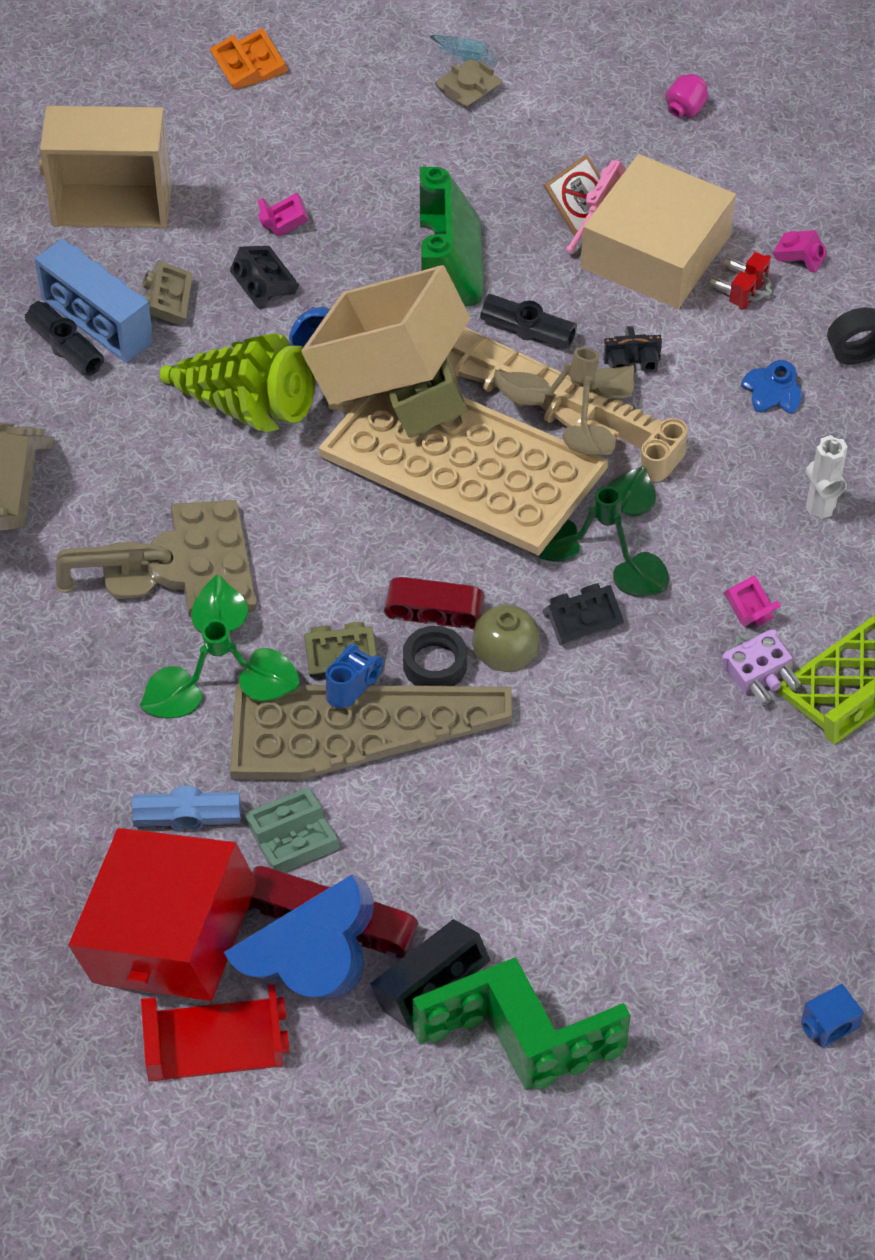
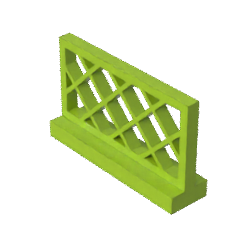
[776,615,875,745]

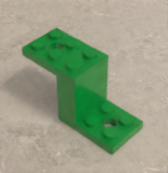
[413,957,631,1090]

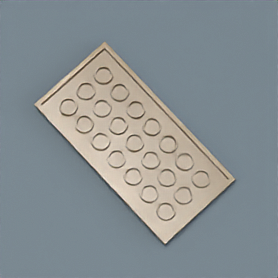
[318,389,608,556]

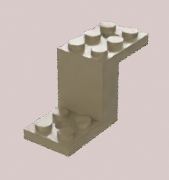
[0,422,55,531]

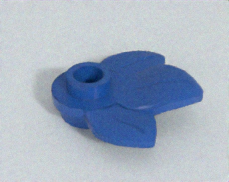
[741,360,802,414]

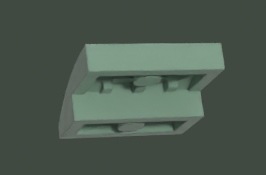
[244,787,340,872]

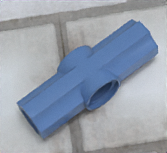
[132,786,241,831]

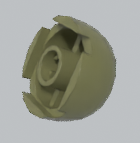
[472,604,540,672]

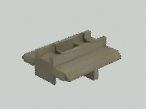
[435,59,503,108]

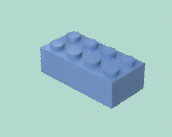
[34,238,153,363]

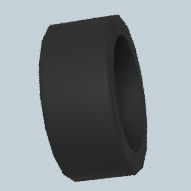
[827,307,875,365]
[403,626,467,686]

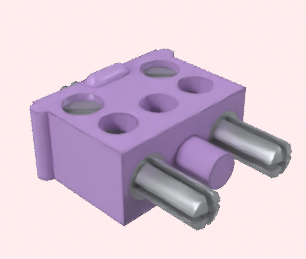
[723,629,801,705]

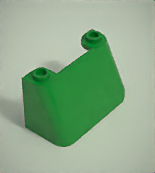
[419,167,483,306]

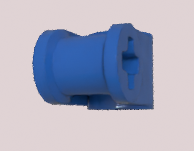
[326,643,384,708]

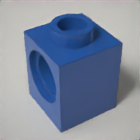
[801,983,864,1048]

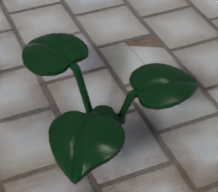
[531,466,669,596]

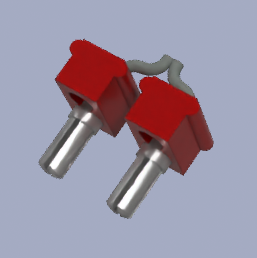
[709,251,773,310]

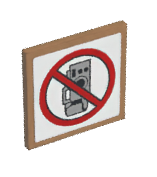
[543,154,600,236]

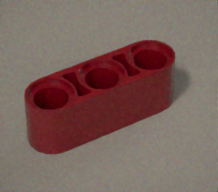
[384,577,485,630]

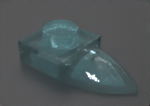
[430,35,489,60]

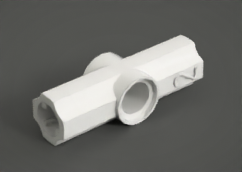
[806,435,848,519]

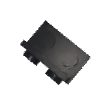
[230,246,299,309]
[542,583,624,645]

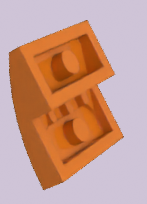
[209,27,289,89]

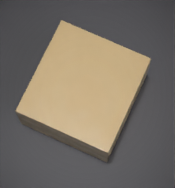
[39,106,172,228]
[580,154,736,309]
[301,265,471,405]

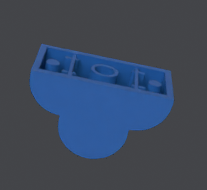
[224,875,374,1000]

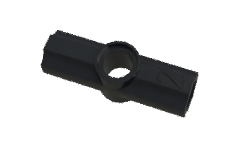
[480,294,577,349]
[25,300,104,376]

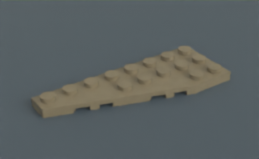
[230,684,512,780]

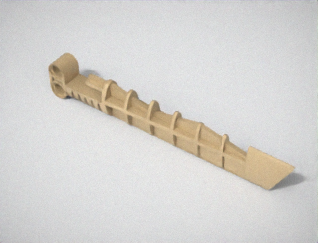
[447,327,688,482]

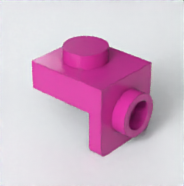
[258,193,309,236]
[773,230,826,272]
[723,575,781,627]

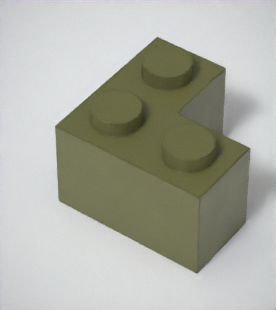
[389,357,468,438]

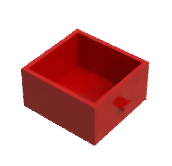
[68,828,257,1001]

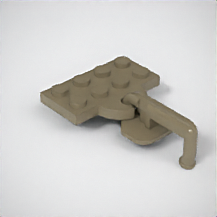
[56,500,256,617]

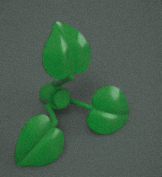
[140,574,299,719]

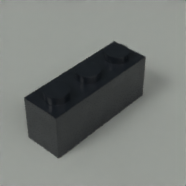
[370,919,491,1027]

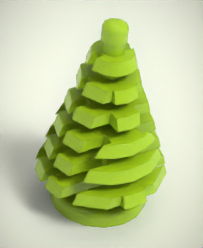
[159,333,316,432]

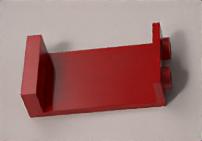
[141,984,290,1082]

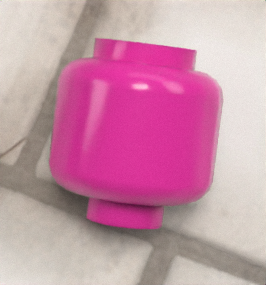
[665,74,709,118]

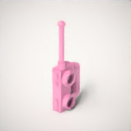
[566,160,626,253]

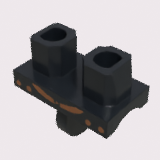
[603,326,662,373]

